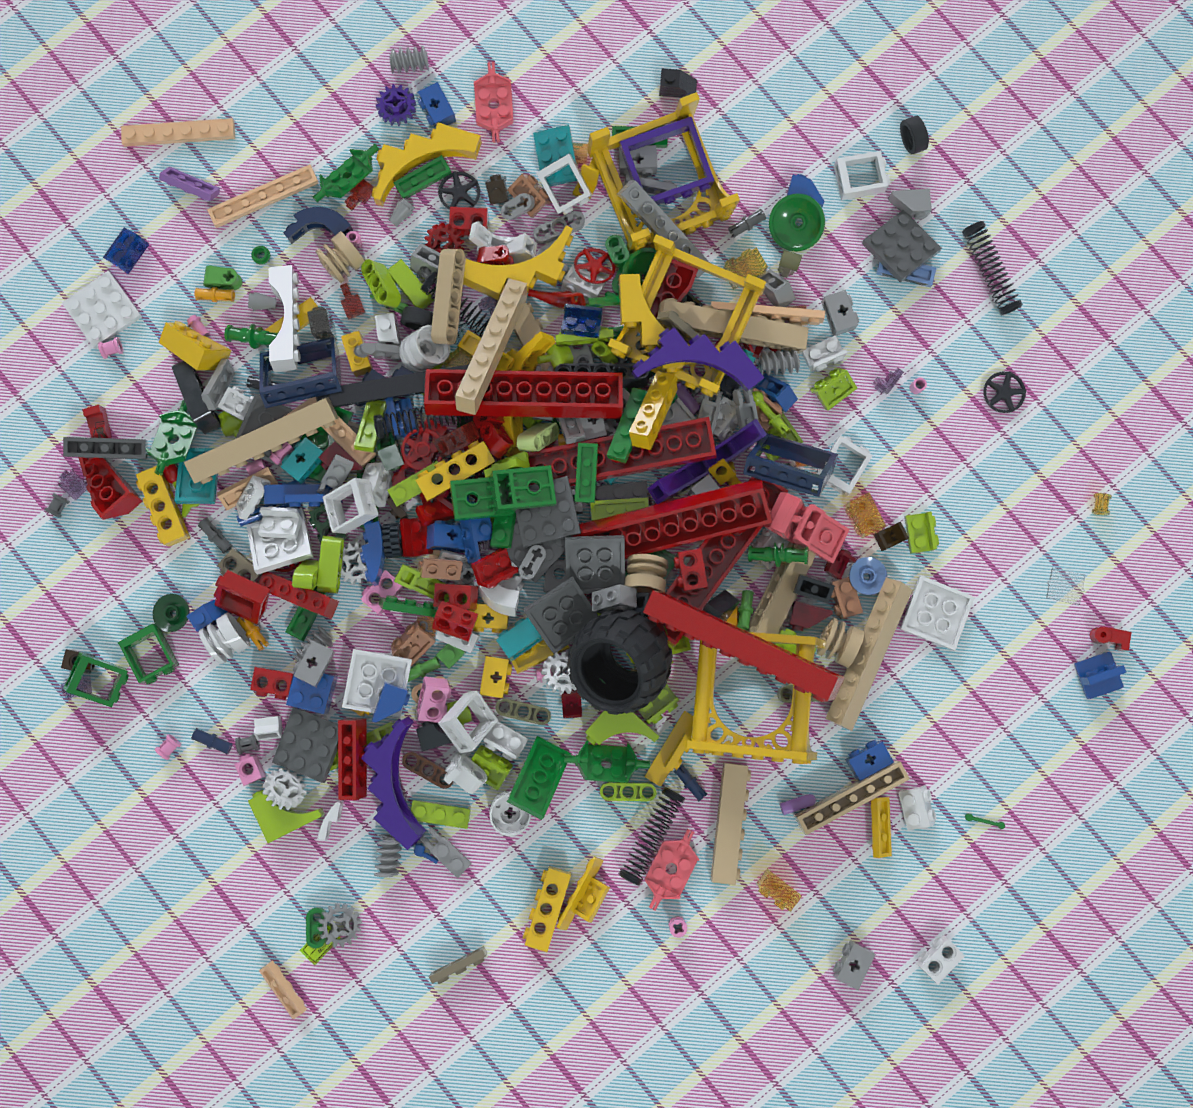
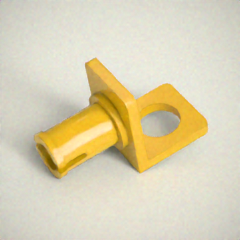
[572,158,600,199]
[708,459,742,486]

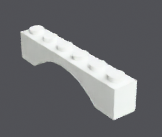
[269,265,300,372]

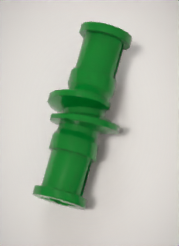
[224,324,279,349]
[748,542,809,567]

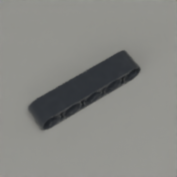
[555,363,649,388]

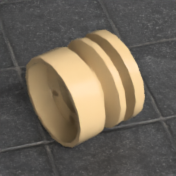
[315,231,365,283]
[624,554,668,593]
[817,617,864,668]

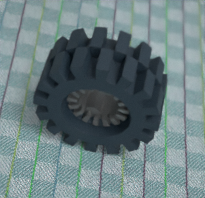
[382,523,403,559]

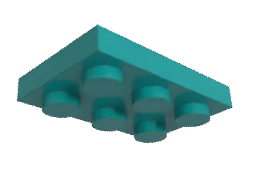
[533,125,578,188]
[174,448,218,504]

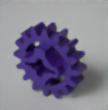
[376,84,417,126]

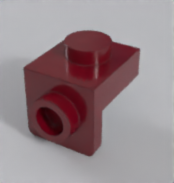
[824,549,857,580]
[561,689,582,719]

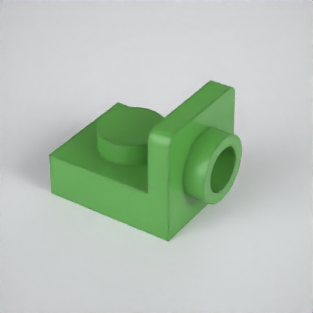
[436,644,466,669]

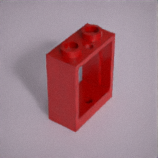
[214,570,270,624]

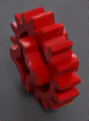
[424,222,465,253]

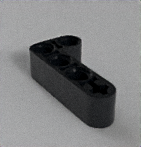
[171,361,221,434]

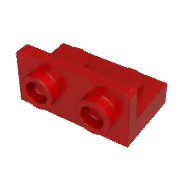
[400,517,433,557]
[471,548,519,589]

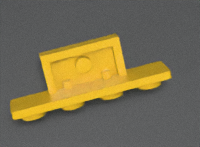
[645,711,693,787]
[556,856,610,930]

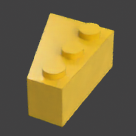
[158,321,232,370]

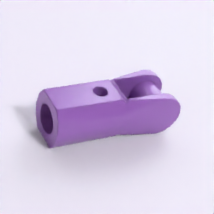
[676,383,700,415]
[779,794,816,815]

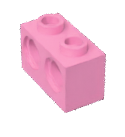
[360,570,404,615]
[416,677,451,723]

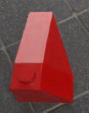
[650,259,698,320]
[78,457,143,520]

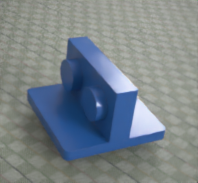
[382,397,419,440]
[1074,651,1127,699]

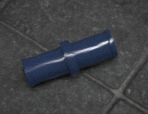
[191,728,233,755]
[673,764,708,802]

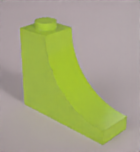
[585,711,660,745]
[248,789,325,843]

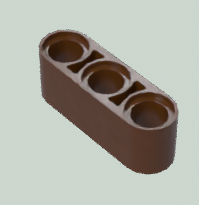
[402,751,455,789]

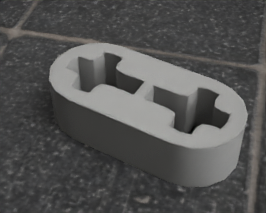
[501,193,535,220]
[519,545,546,580]

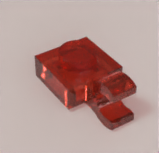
[345,179,374,211]
[340,283,366,320]

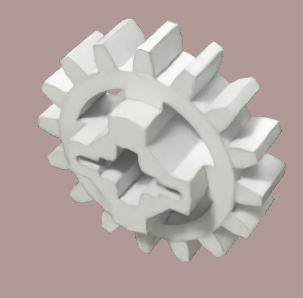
[341,542,367,585]
[541,652,577,695]
[262,768,306,810]

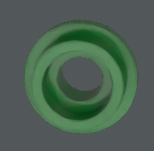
[251,246,271,265]

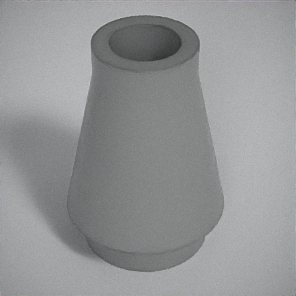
[388,198,415,227]
[248,292,276,311]

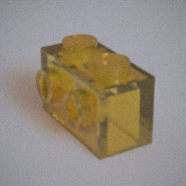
[845,492,887,538]
[756,868,802,912]

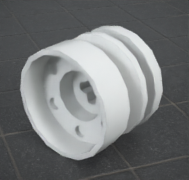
[399,325,450,373]
[198,612,251,665]
[489,790,531,837]

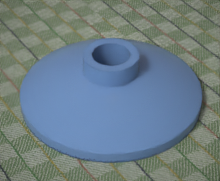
[849,557,887,595]

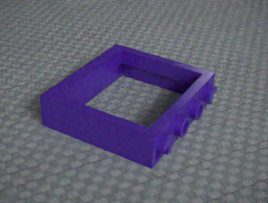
[620,116,714,205]

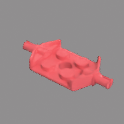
[474,62,514,143]
[644,828,699,911]

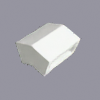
[254,716,282,741]

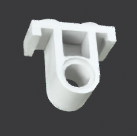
[443,752,487,794]

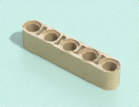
[431,249,466,345]

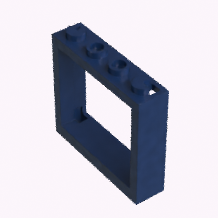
[259,337,342,408]
[743,433,838,497]

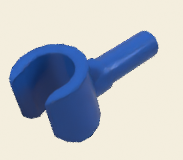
[414,843,439,864]

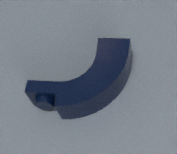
[283,207,353,244]

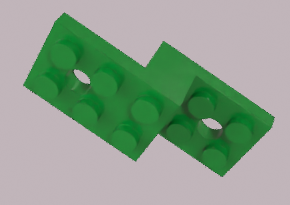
[449,465,557,521]

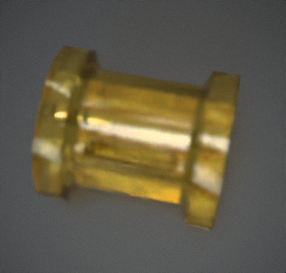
[1092,493,1112,515]

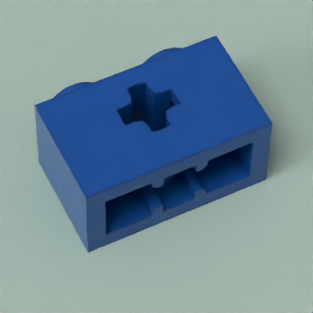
[417,82,456,129]
[426,521,465,553]
[845,740,894,781]

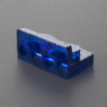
[103,227,149,274]
[561,304,603,339]

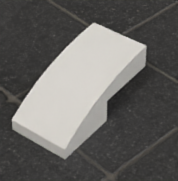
[317,801,344,841]

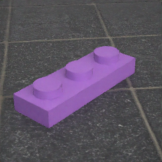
[159,166,220,201]

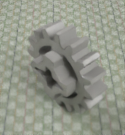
[317,903,362,948]

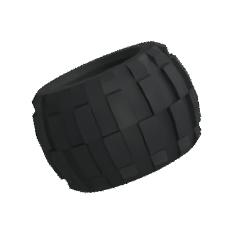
[567,609,673,715]

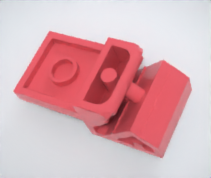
[764,492,850,563]

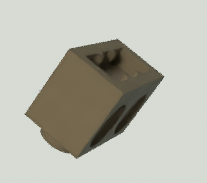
[217,548,263,583]

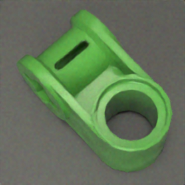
[203,265,243,290]

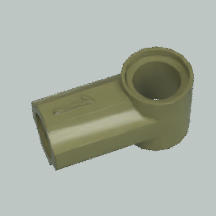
[778,250,802,278]

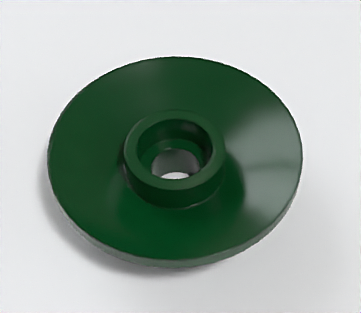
[153,594,190,632]

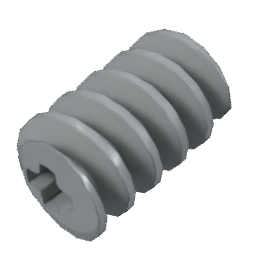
[390,46,429,74]
[758,349,800,375]
[292,626,333,668]
[374,834,402,877]

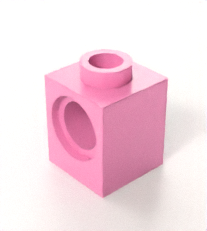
[234,754,266,786]

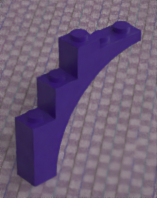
[631,328,764,392]
[647,419,767,504]
[361,716,427,850]

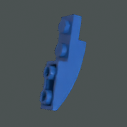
[358,514,385,586]

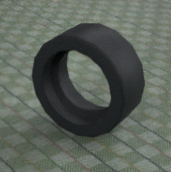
[900,115,929,155]
[400,306,433,330]

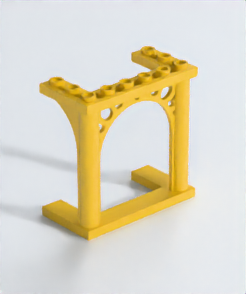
[587,92,740,254]
[608,234,766,397]
[687,632,826,764]

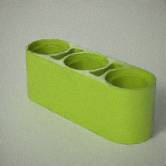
[361,259,401,308]
[387,259,435,309]
[317,536,344,594]
[292,559,319,590]
[600,782,657,801]

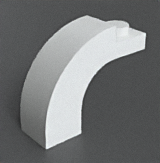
[469,221,537,264]
[477,551,519,617]

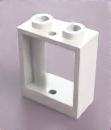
[834,151,890,201]
[536,154,592,215]
[816,436,873,496]
[323,478,379,534]
[438,690,498,753]

